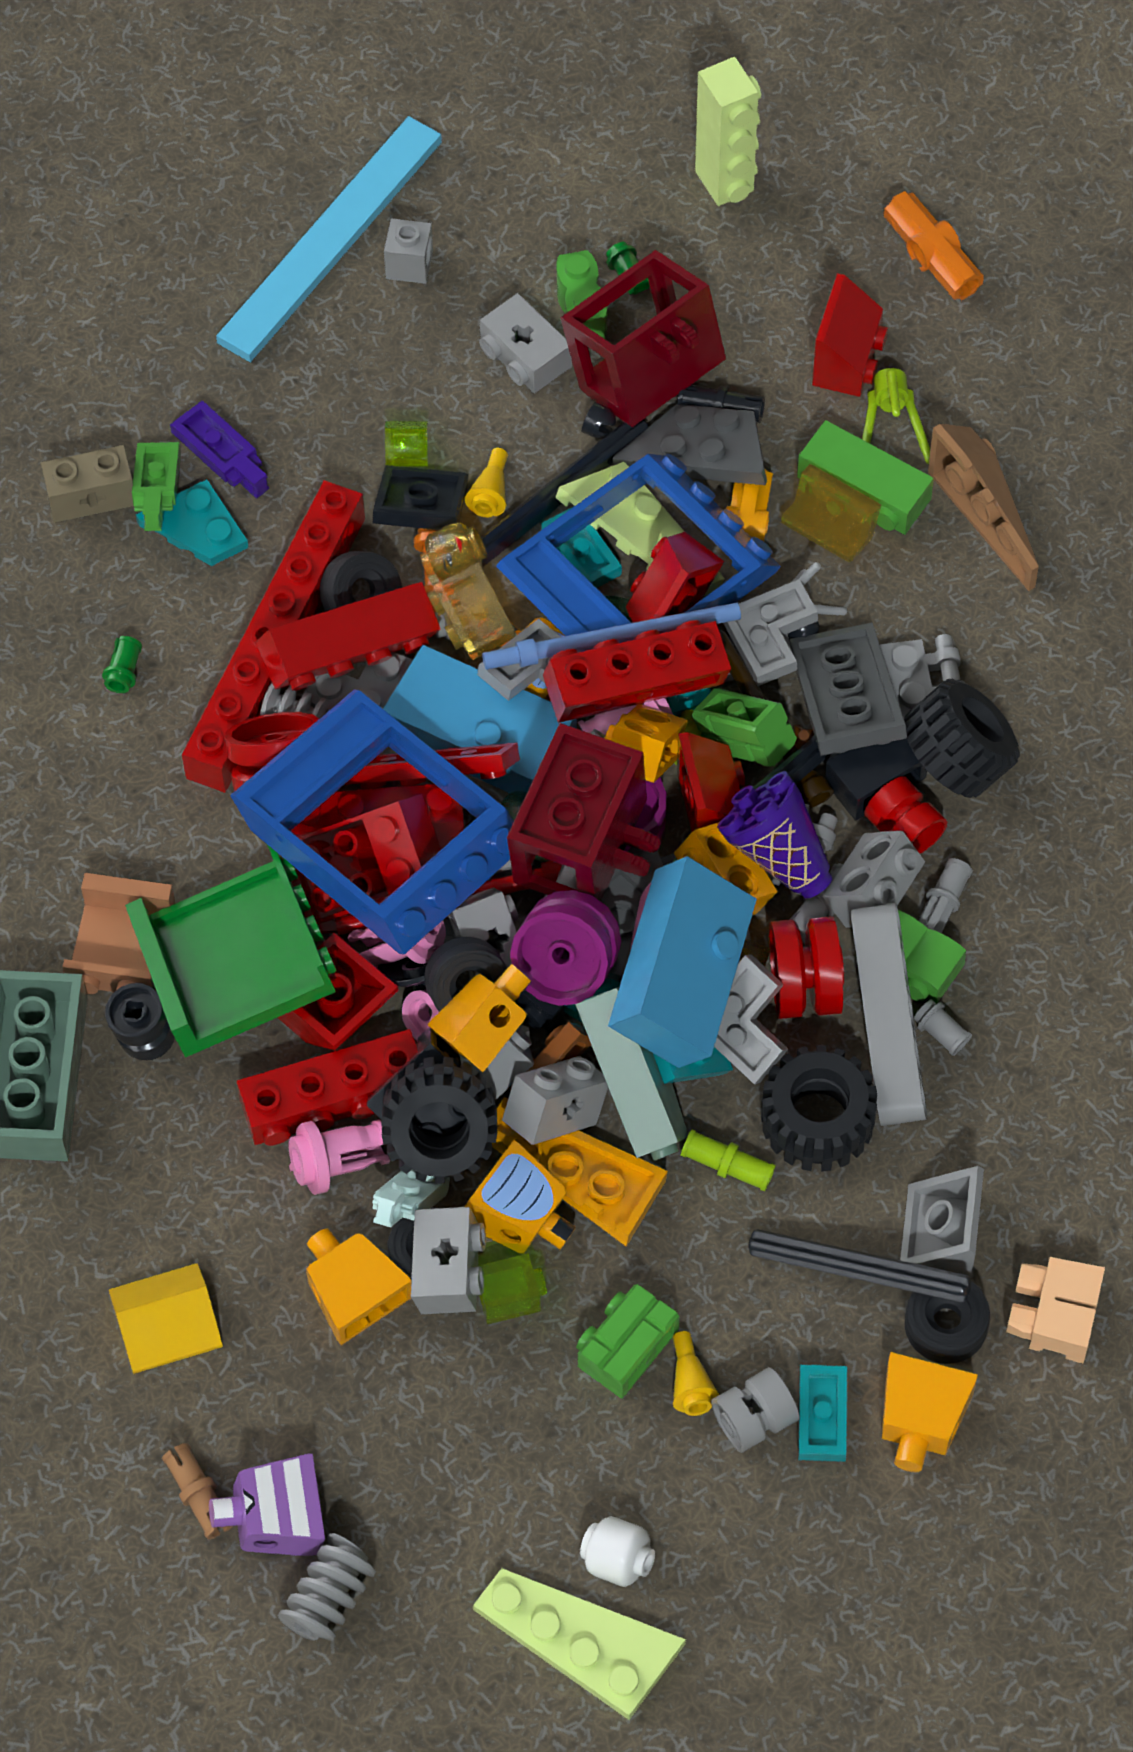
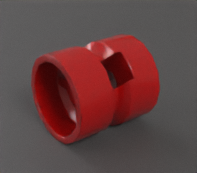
[864,777,948,854]

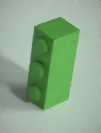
[797,420,934,535]

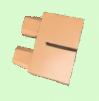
[1006,1257,1105,1364]

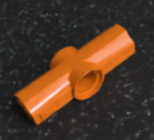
[884,191,984,300]

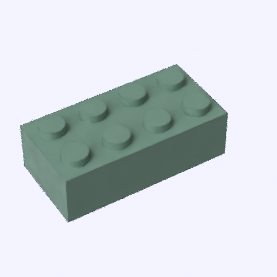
[0,970,88,1162]

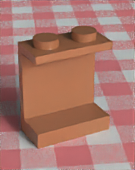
[63,873,176,994]

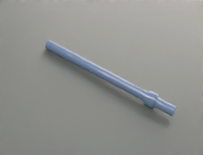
[482,602,741,670]

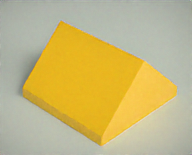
[108,1263,223,1374]

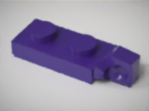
[170,401,269,499]

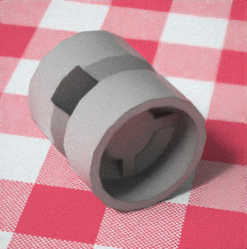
[711,1367,799,1453]

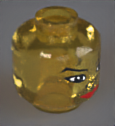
[420,522,487,585]

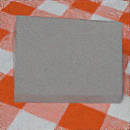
[900,1166,984,1278]

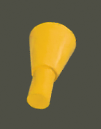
[465,448,508,518]
[673,1331,719,1416]

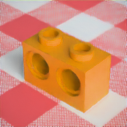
[605,704,688,783]
[674,823,778,915]

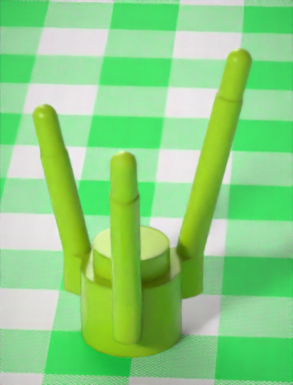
[862,368,930,464]

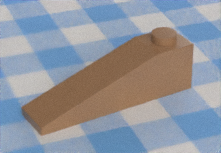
[928,424,1039,591]

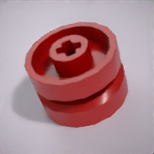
[225,712,319,791]
[769,916,844,1019]

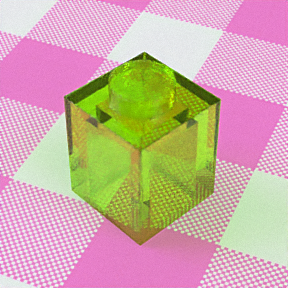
[478,1253,547,1325]

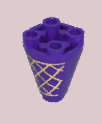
[717,771,833,899]

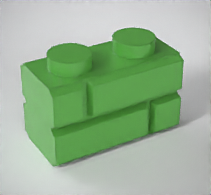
[692,688,797,766]
[576,1284,679,1399]

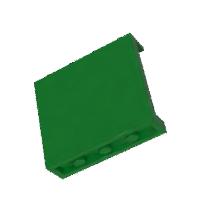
[125,845,337,1058]

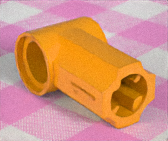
[726,470,773,542]

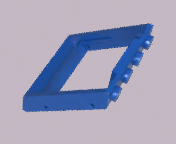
[496,454,781,652]
[230,689,514,955]

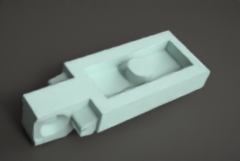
[372,1169,450,1227]

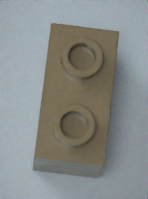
[41,445,133,523]

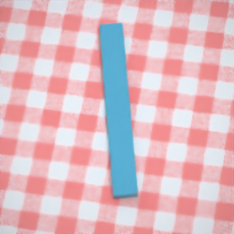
[216,116,442,362]

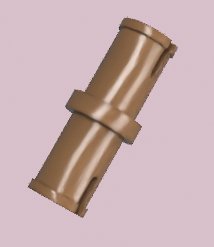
[162,1443,233,1540]

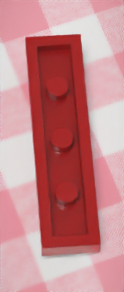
[344,743,520,789]

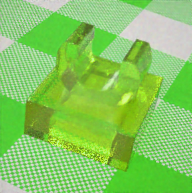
[385,421,428,467]

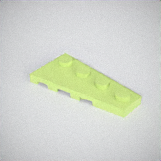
[555,462,725,596]
[473,1568,686,1720]

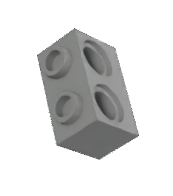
[822,831,925,927]

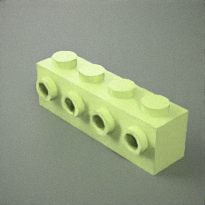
[695,57,761,206]

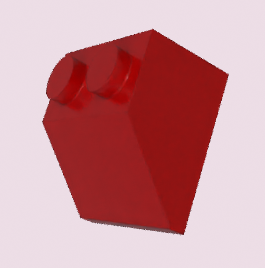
[812,273,888,397]
[626,532,725,623]
[677,732,745,832]
[277,933,399,1050]

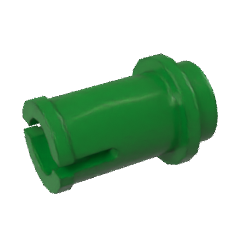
[606,242,650,295]
[102,636,142,693]

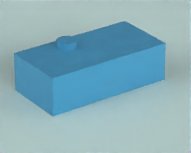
[383,645,577,799]
[608,856,757,1068]

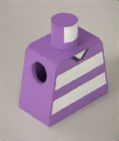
[209,1454,325,1556]

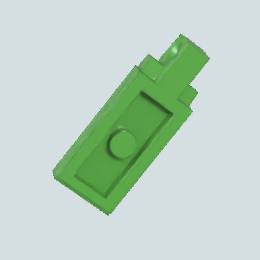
[132,442,181,531]

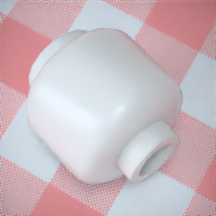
[580,1516,655,1587]

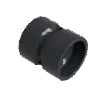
[105,983,175,1060]

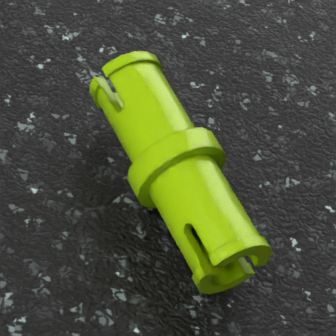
[680,1129,776,1192]

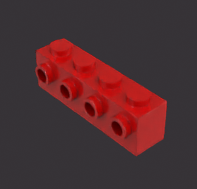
[256,581,441,691]
[543,620,731,723]
[236,1029,417,1146]

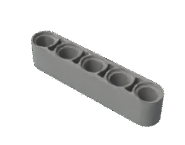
[851,903,927,1126]

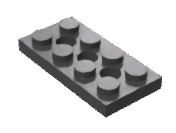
[789,623,907,756]

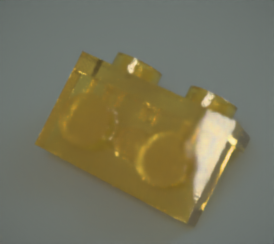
[781,464,881,562]
[427,562,517,660]

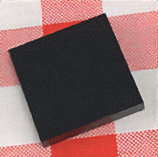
[373,465,469,532]

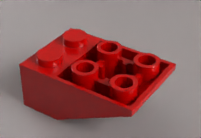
[297,794,441,924]

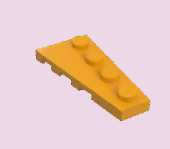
[492,1097,668,1247]

